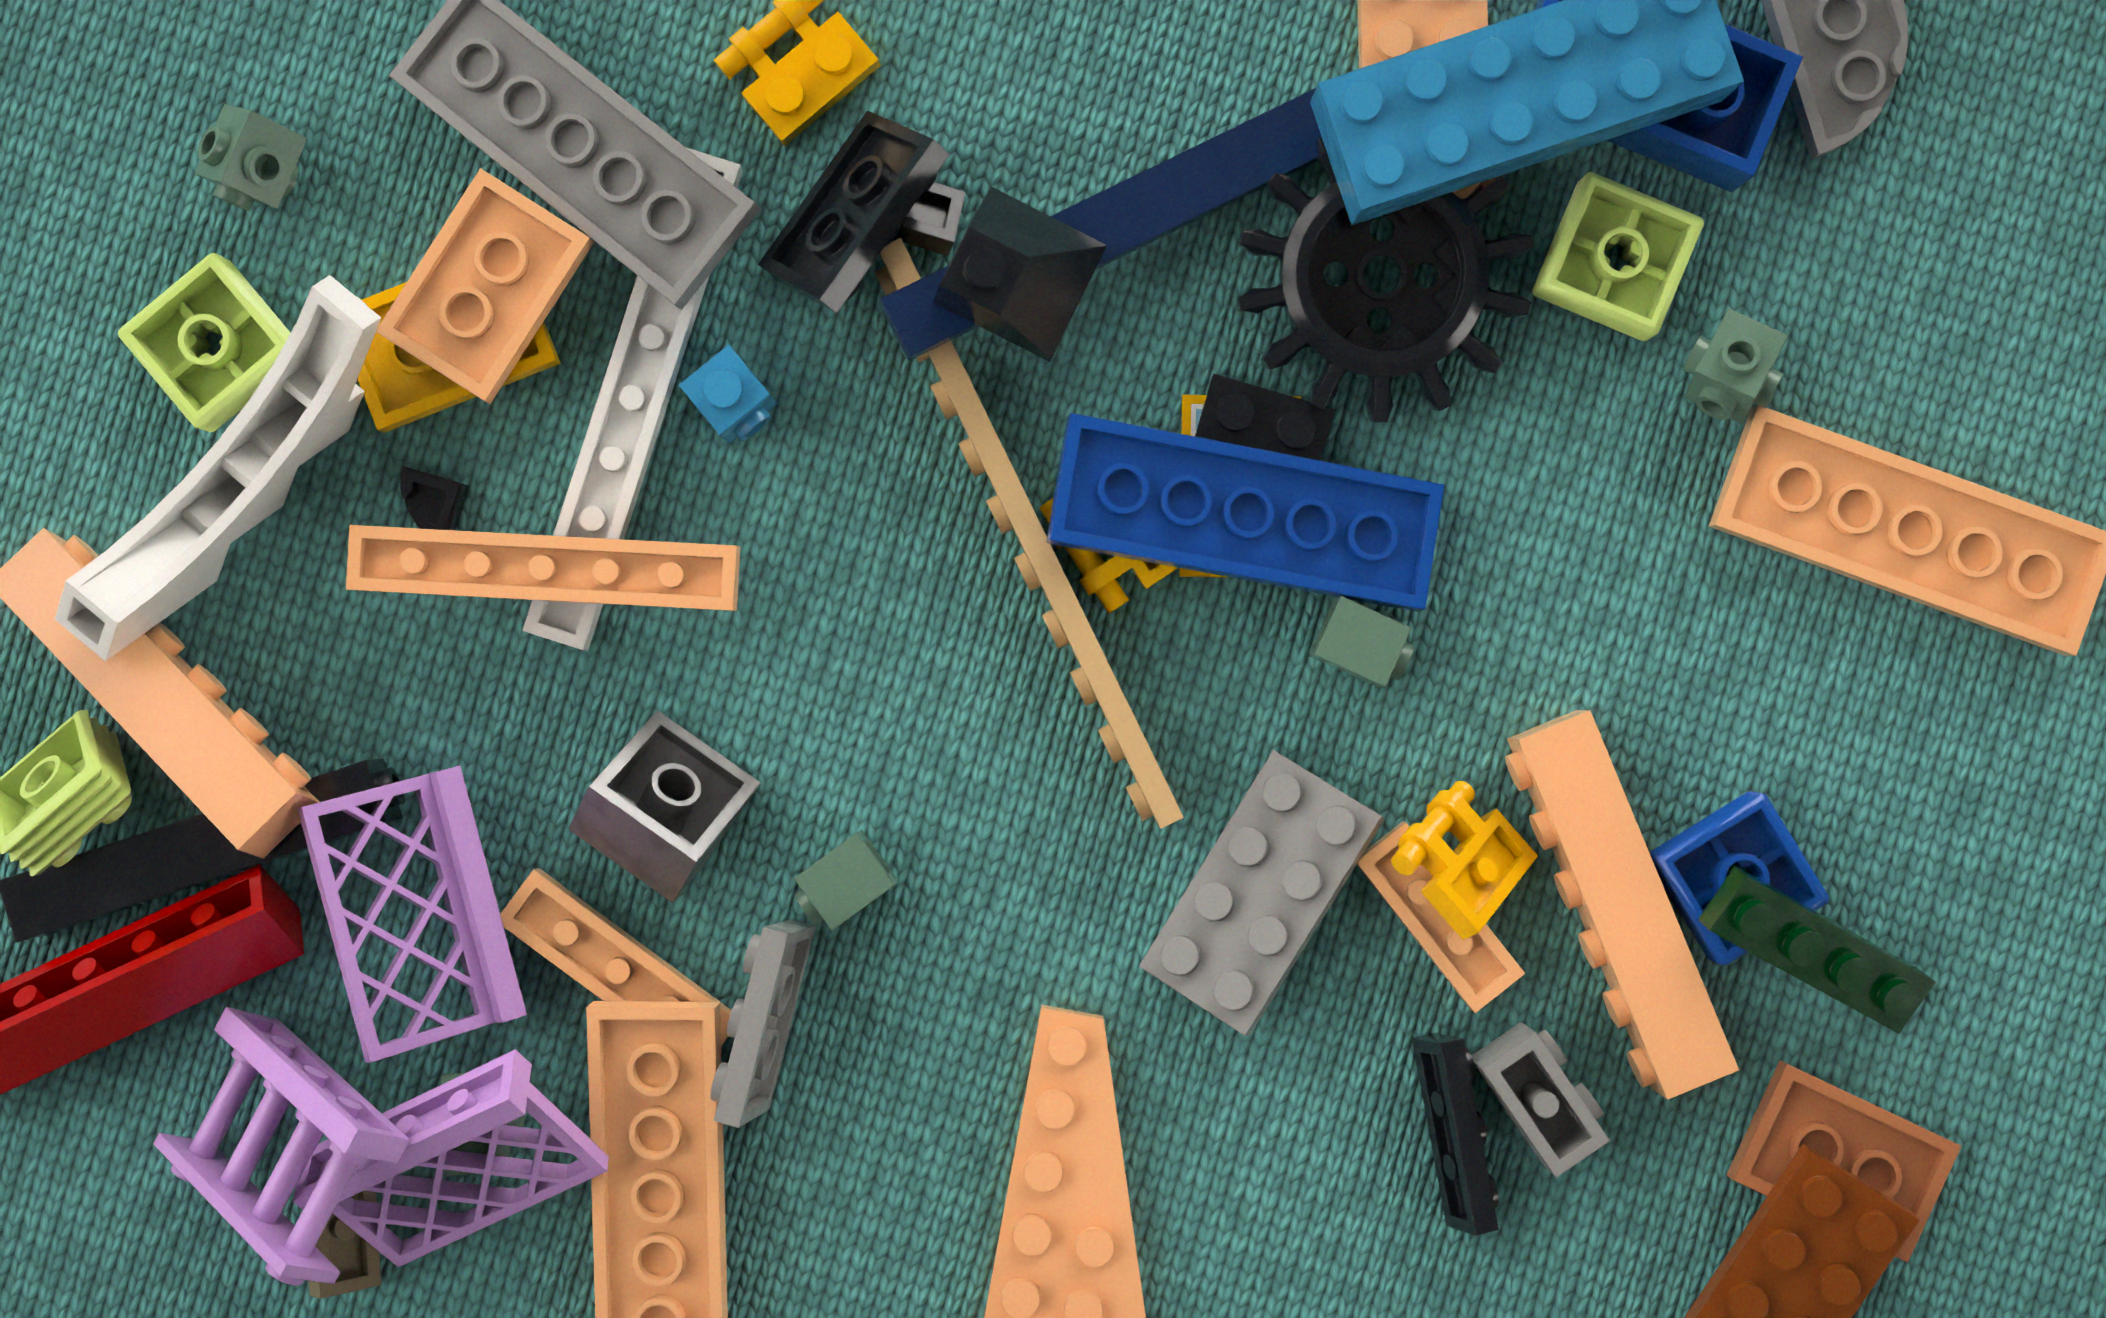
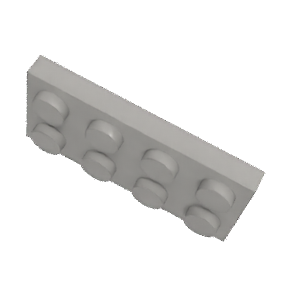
[1139,750,1385,1037]

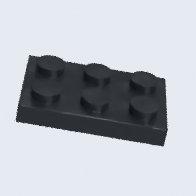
[758,111,950,313]

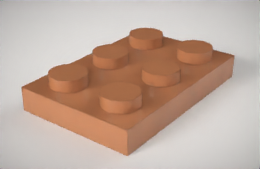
[1726,1060,1962,1262]

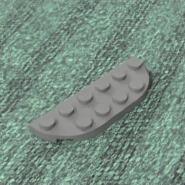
[1761,0,1908,160]

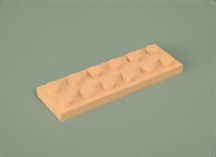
[1708,405,2106,656]
[586,1001,728,1318]

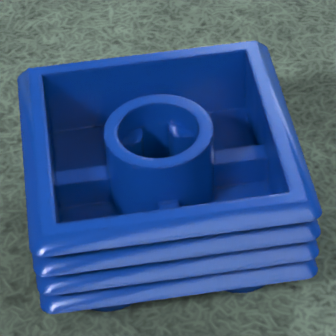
[1649,791,1829,966]

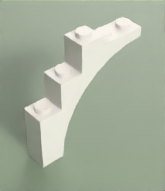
[55,275,381,662]

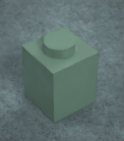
[1308,596,1414,687]
[794,829,898,930]

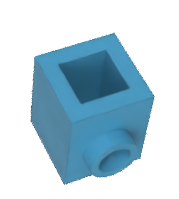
[679,344,778,443]

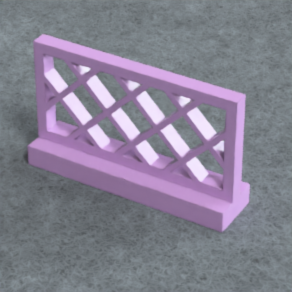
[297,766,527,1063]
[293,1049,609,1267]

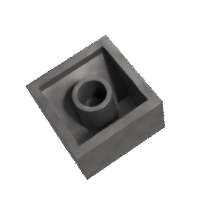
[568,710,761,903]

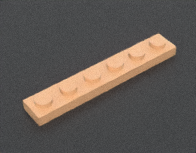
[346,525,740,611]

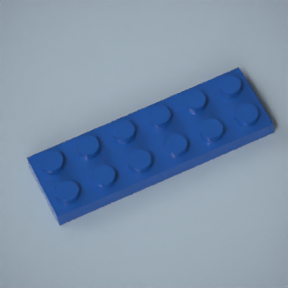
[1046,413,1444,612]

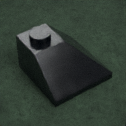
[933,186,1107,362]

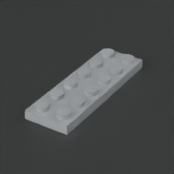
[389,0,761,310]

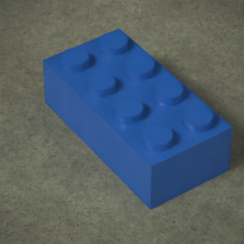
[1535,0,1803,192]

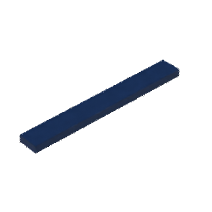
[879,88,1321,361]

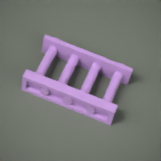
[153,1007,410,1286]

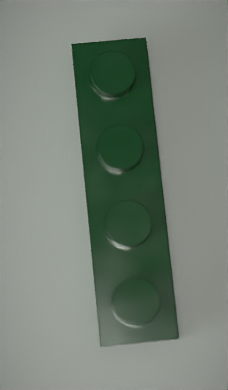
[1698,866,1936,1034]

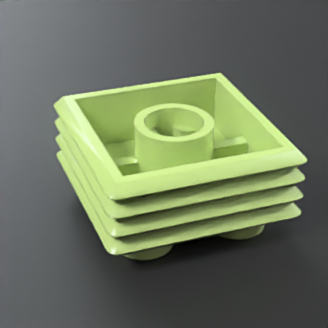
[1532,172,1704,341]
[118,253,290,432]
[0,709,132,876]

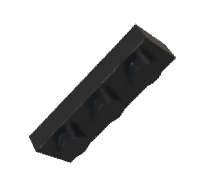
[1412,1033,1499,1236]

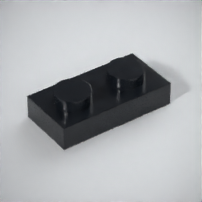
[1194,373,1335,461]

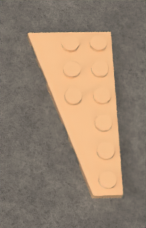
[984,1004,1146,1318]

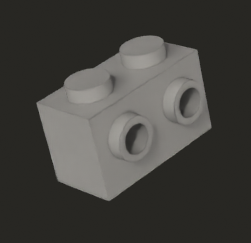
[1471,1022,1610,1178]

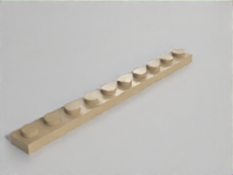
[874,238,1184,829]

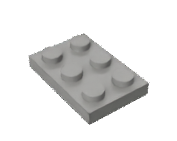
[710,919,816,1128]

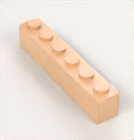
[0,528,319,859]
[1505,710,1739,1100]

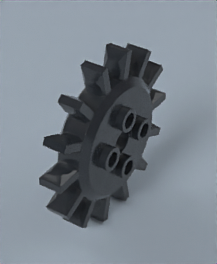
[1236,137,1533,422]

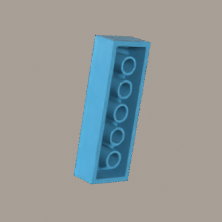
[1310,0,1744,225]

